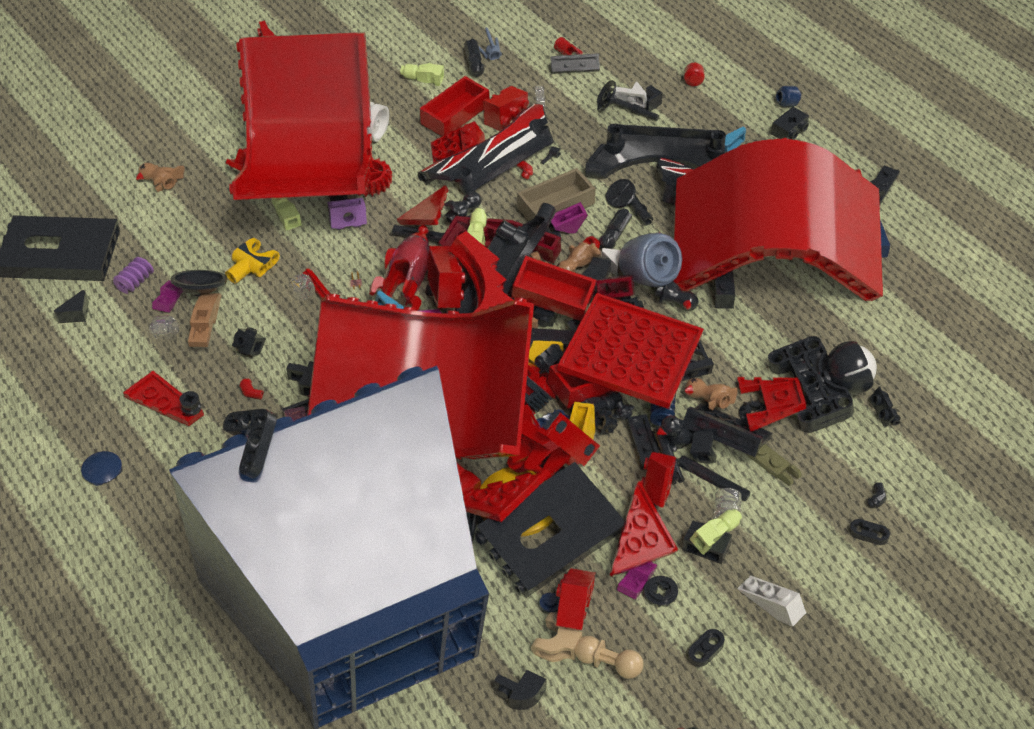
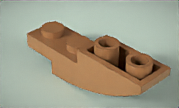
[188,293,221,347]

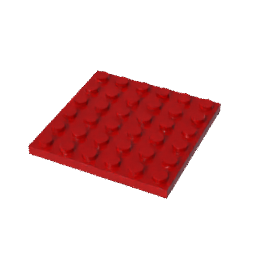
[557,293,704,409]

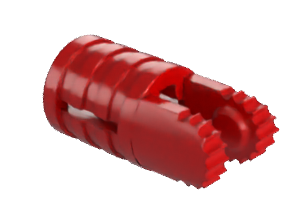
[554,37,583,55]

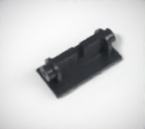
[534,344,565,374]
[869,386,901,428]

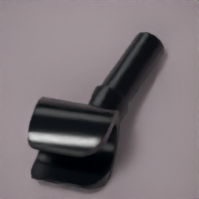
[540,146,561,165]

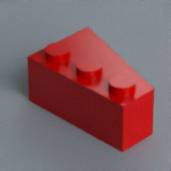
[483,86,529,131]
[556,568,596,630]

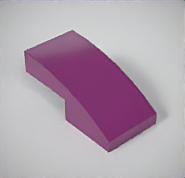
[152,280,183,312]
[617,562,658,600]

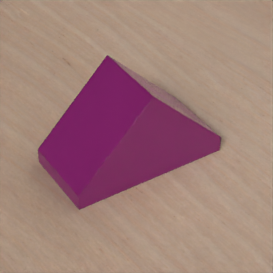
[551,202,588,234]

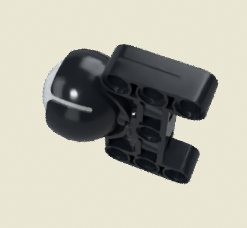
[768,336,877,433]

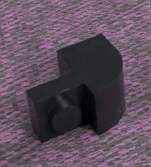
[286,361,313,397]
[494,670,547,710]

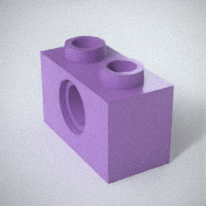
[327,198,367,229]

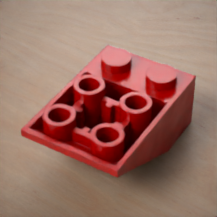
[431,121,485,163]

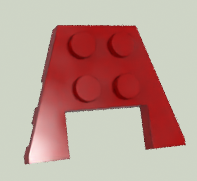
[737,377,806,431]

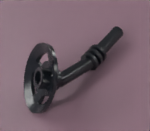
[596,80,659,121]

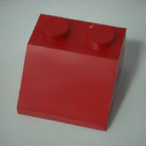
[641,452,676,508]

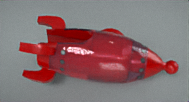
[369,225,429,311]

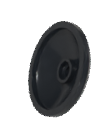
[171,270,227,297]

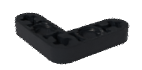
[223,409,277,479]

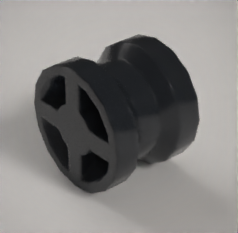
[179,391,202,416]

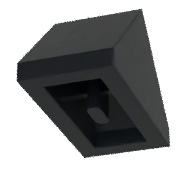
[54,290,89,323]

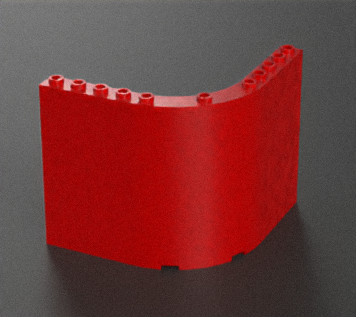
[229,32,372,200]
[673,138,883,301]
[307,294,534,460]

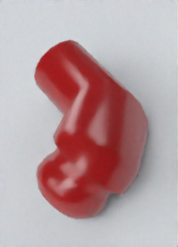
[517,160,533,180]
[239,378,264,400]

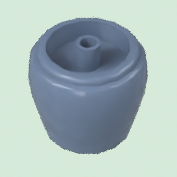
[619,232,682,287]

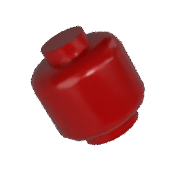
[684,62,705,86]

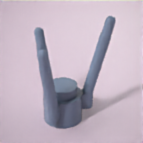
[479,27,502,60]

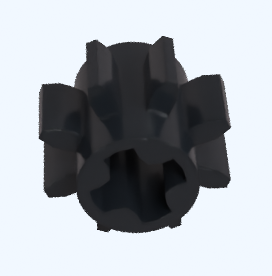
[595,410,618,435]

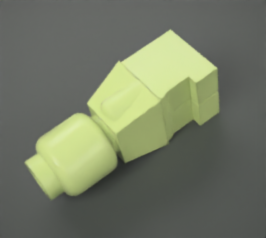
[400,63,444,86]
[271,197,302,231]
[467,208,487,246]
[690,509,742,554]

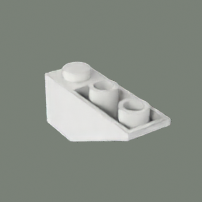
[737,576,806,626]

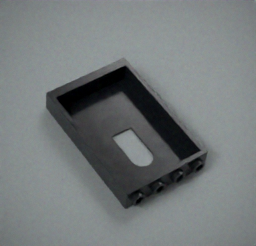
[0,215,120,281]
[475,462,625,598]

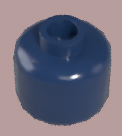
[776,86,801,107]

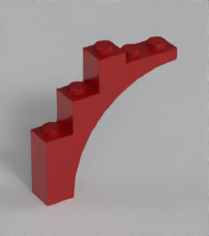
[449,231,514,313]

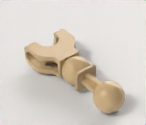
[531,612,644,679]

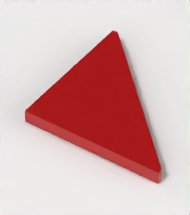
[397,185,449,225]
[462,468,551,522]
[610,481,679,577]

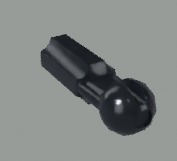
[464,39,485,77]
[599,208,632,249]

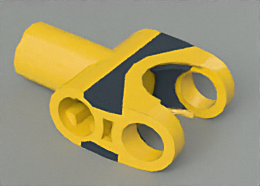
[225,238,280,284]

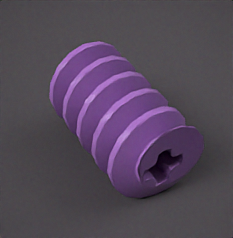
[113,257,154,294]

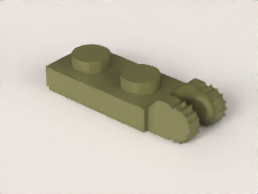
[746,444,802,486]

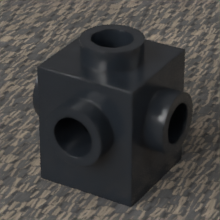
[232,327,266,355]

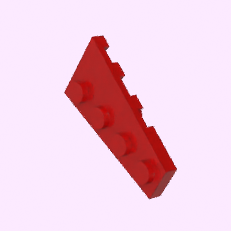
[123,370,204,426]

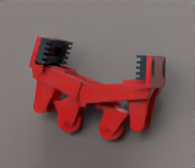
[508,375,600,482]

